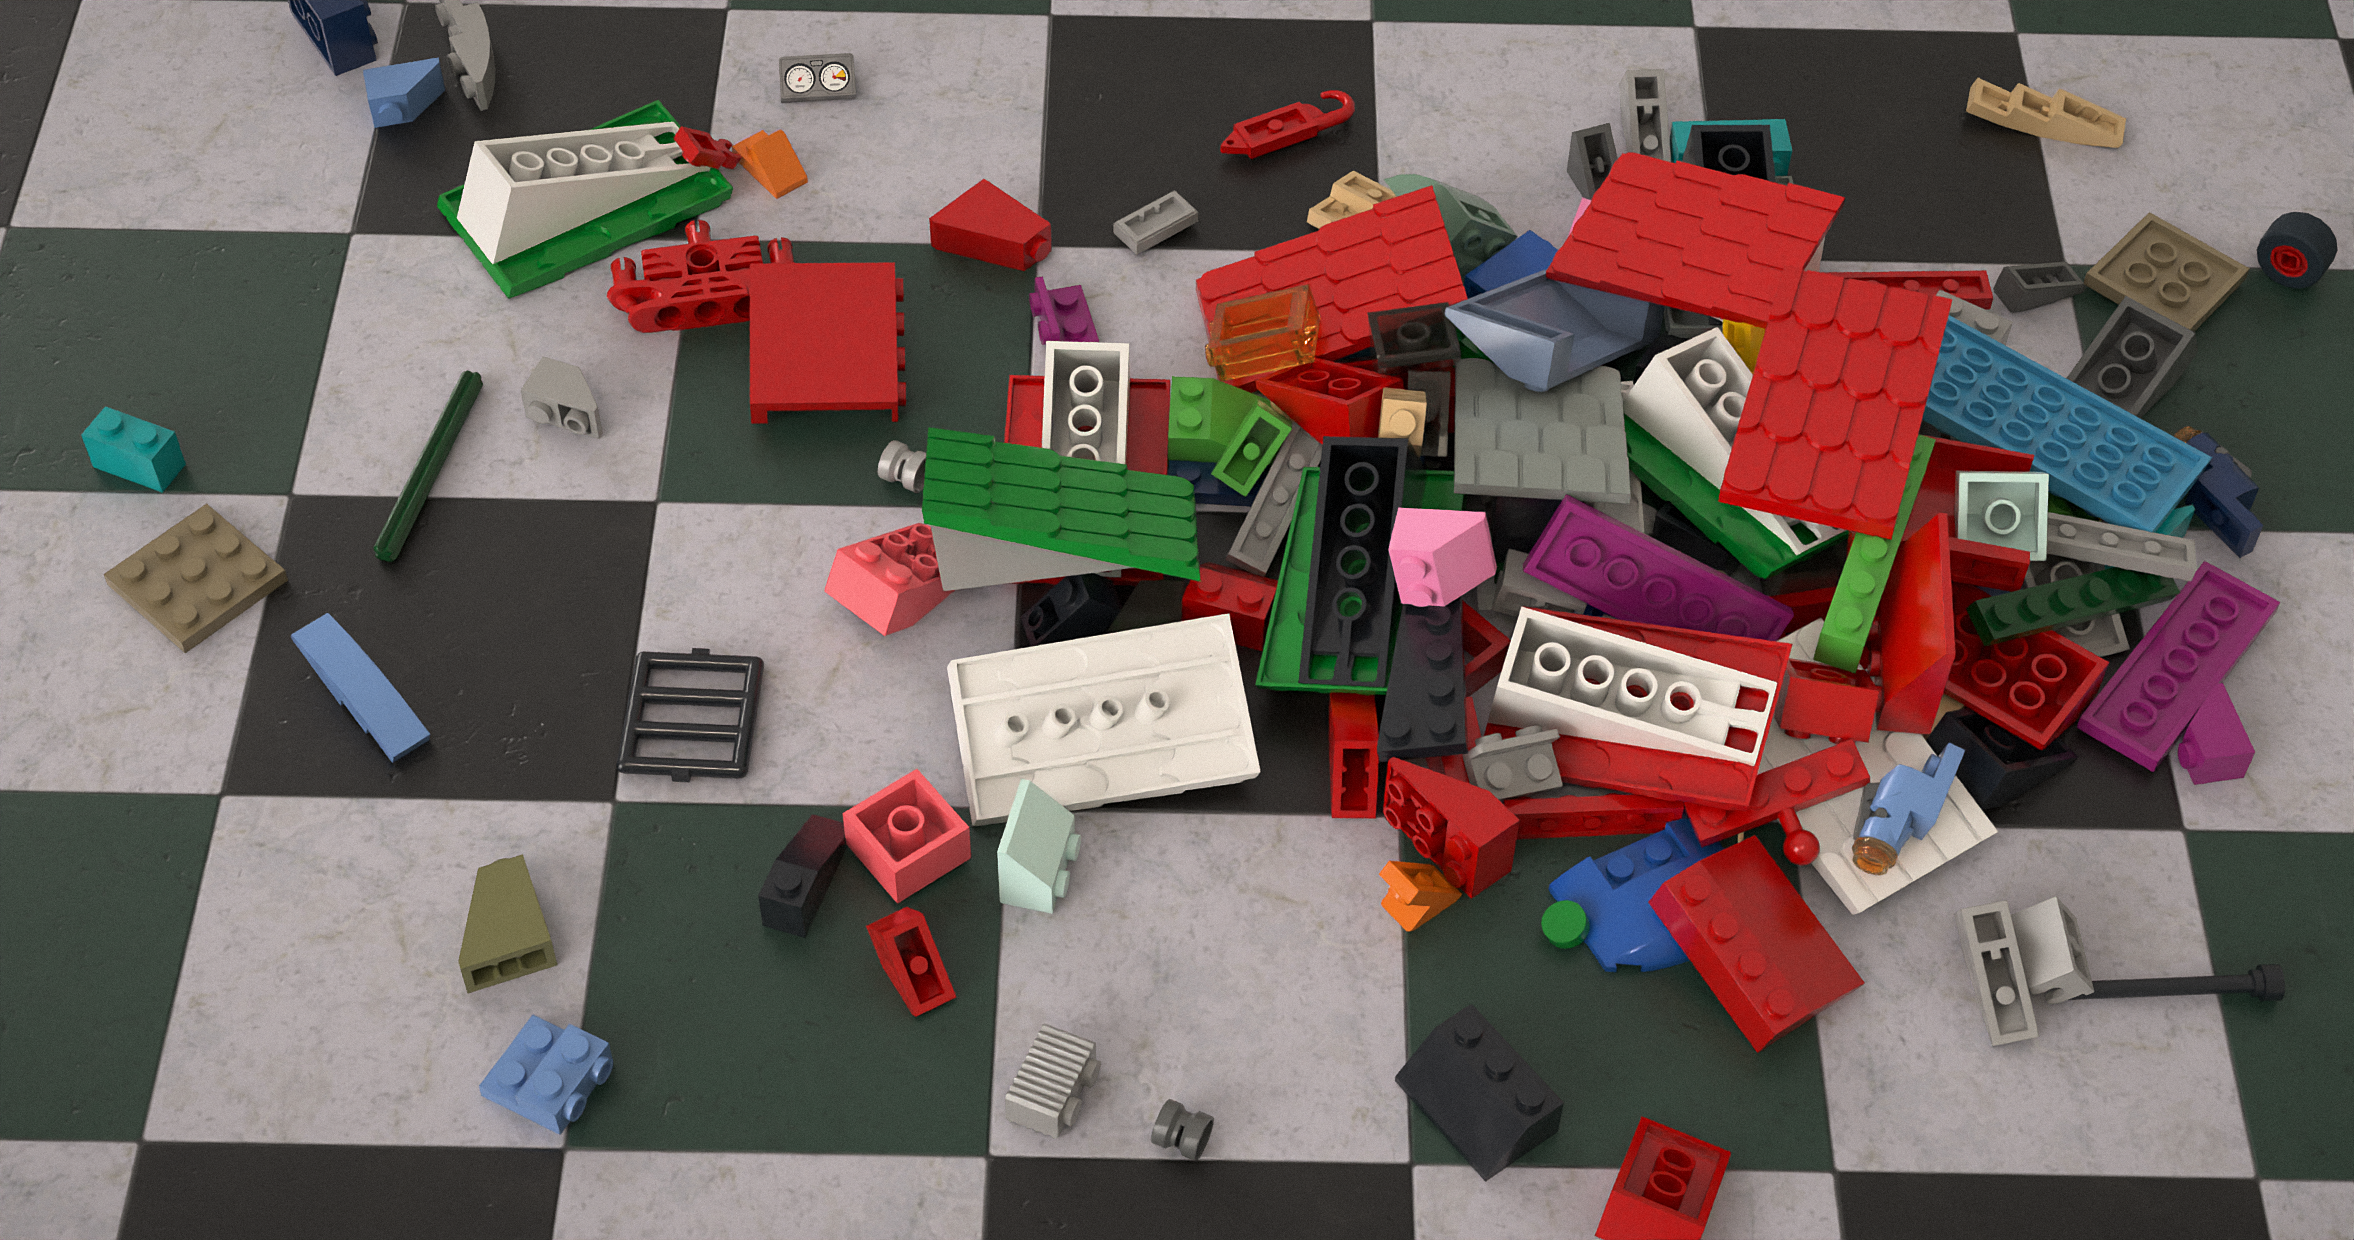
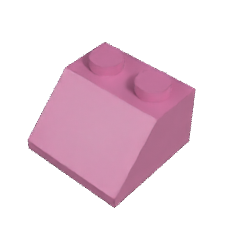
[1388,508,1497,607]

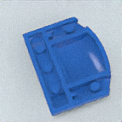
[1548,818,1724,972]

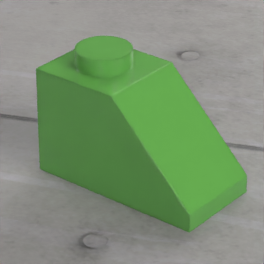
[1211,399,1292,497]

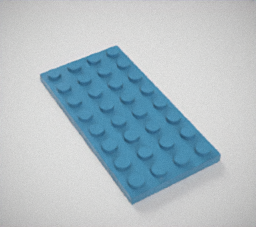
[1922,315,2212,533]

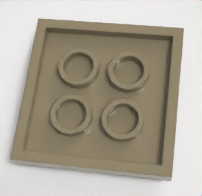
[2083,212,2250,332]
[104,503,288,653]

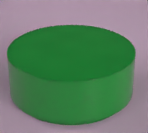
[1541,900,1590,949]

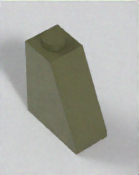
[458,854,557,994]

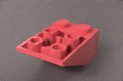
[824,523,955,636]

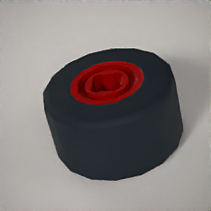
[2256,212,2338,289]

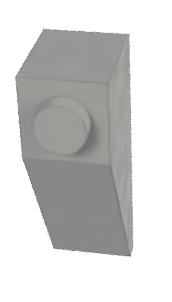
[1619,69,1671,162]
[1954,900,2039,1046]

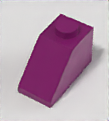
[2178,683,2255,785]

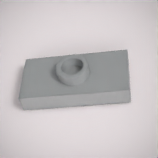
[1113,190,1198,255]

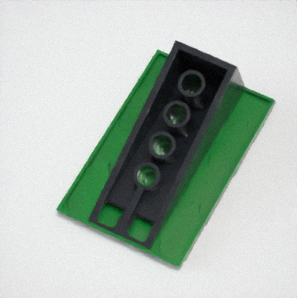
[1255,436,1468,695]

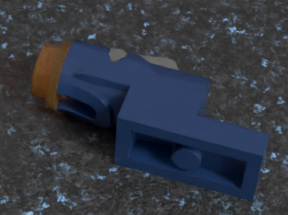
[2173,426,2263,558]

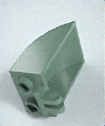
[1383,174,1518,286]

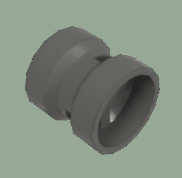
[1151,1099,1214,1161]

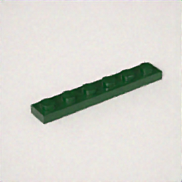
[1965,567,2180,647]

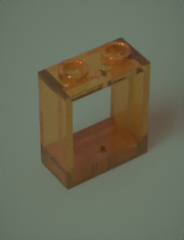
[1205,284,1321,382]

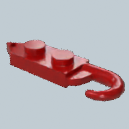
[1220,90,1355,159]

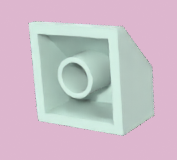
[1954,471,2049,561]
[997,779,1081,914]

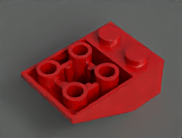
[1383,757,1520,899]

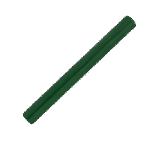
[373,370,483,562]

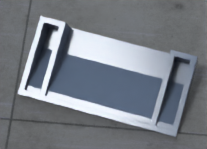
[1445,268,1665,392]

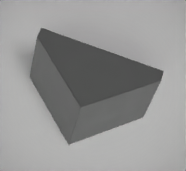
[1567,123,1618,200]

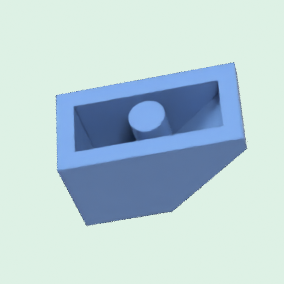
[363,58,445,128]

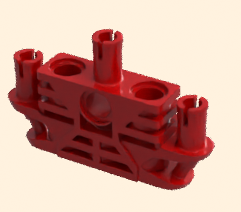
[607,220,795,333]

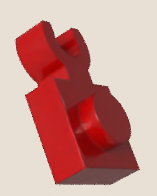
[673,126,742,169]

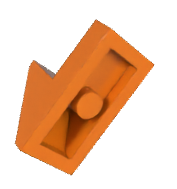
[732,129,808,199]
[1379,860,1462,932]

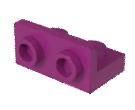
[1029,276,1099,345]

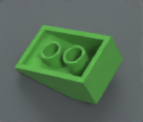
[1168,376,1281,468]

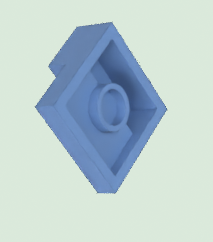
[479,1015,613,1135]

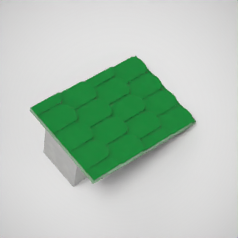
[922,427,1201,591]

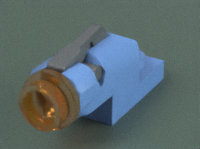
[1852,743,1965,875]

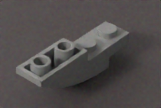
[435,0,496,111]

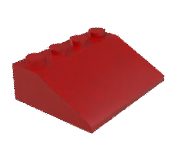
[1867,513,1956,734]
[1943,581,2109,750]
[1648,835,1865,1053]

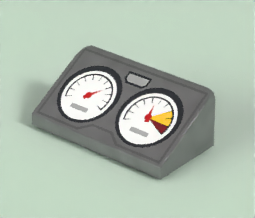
[779,53,856,103]

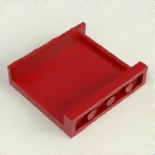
[750,262,906,424]
[1846,434,2034,592]

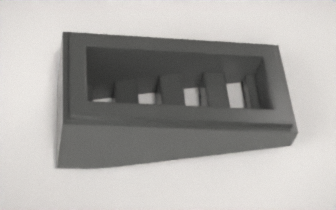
[1993,262,2086,313]

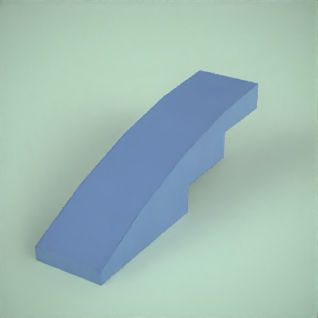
[291,613,430,763]

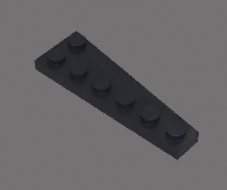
[1377,596,1468,762]

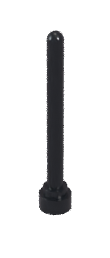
[2058,964,2285,1002]

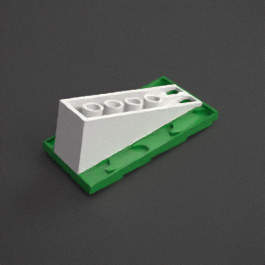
[437,100,733,299]
[1623,327,1849,579]

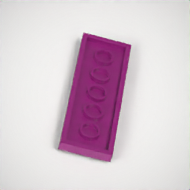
[1522,494,1794,641]
[2076,561,2280,772]

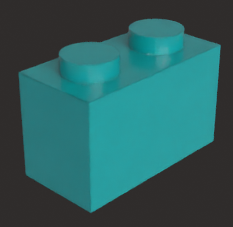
[81,406,186,493]

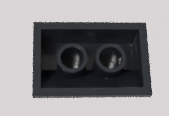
[1395,1004,1564,1182]

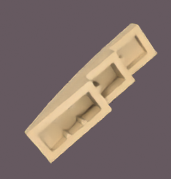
[1966,78,2126,148]

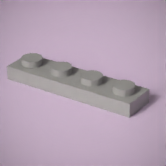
[1225,421,1323,577]
[2046,512,2197,581]

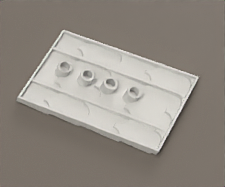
[947,613,1261,827]
[1757,618,1998,915]

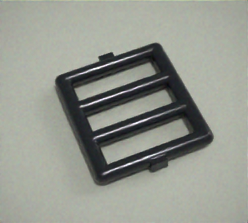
[616,648,764,782]

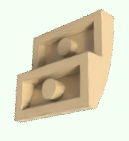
[1307,171,1397,229]

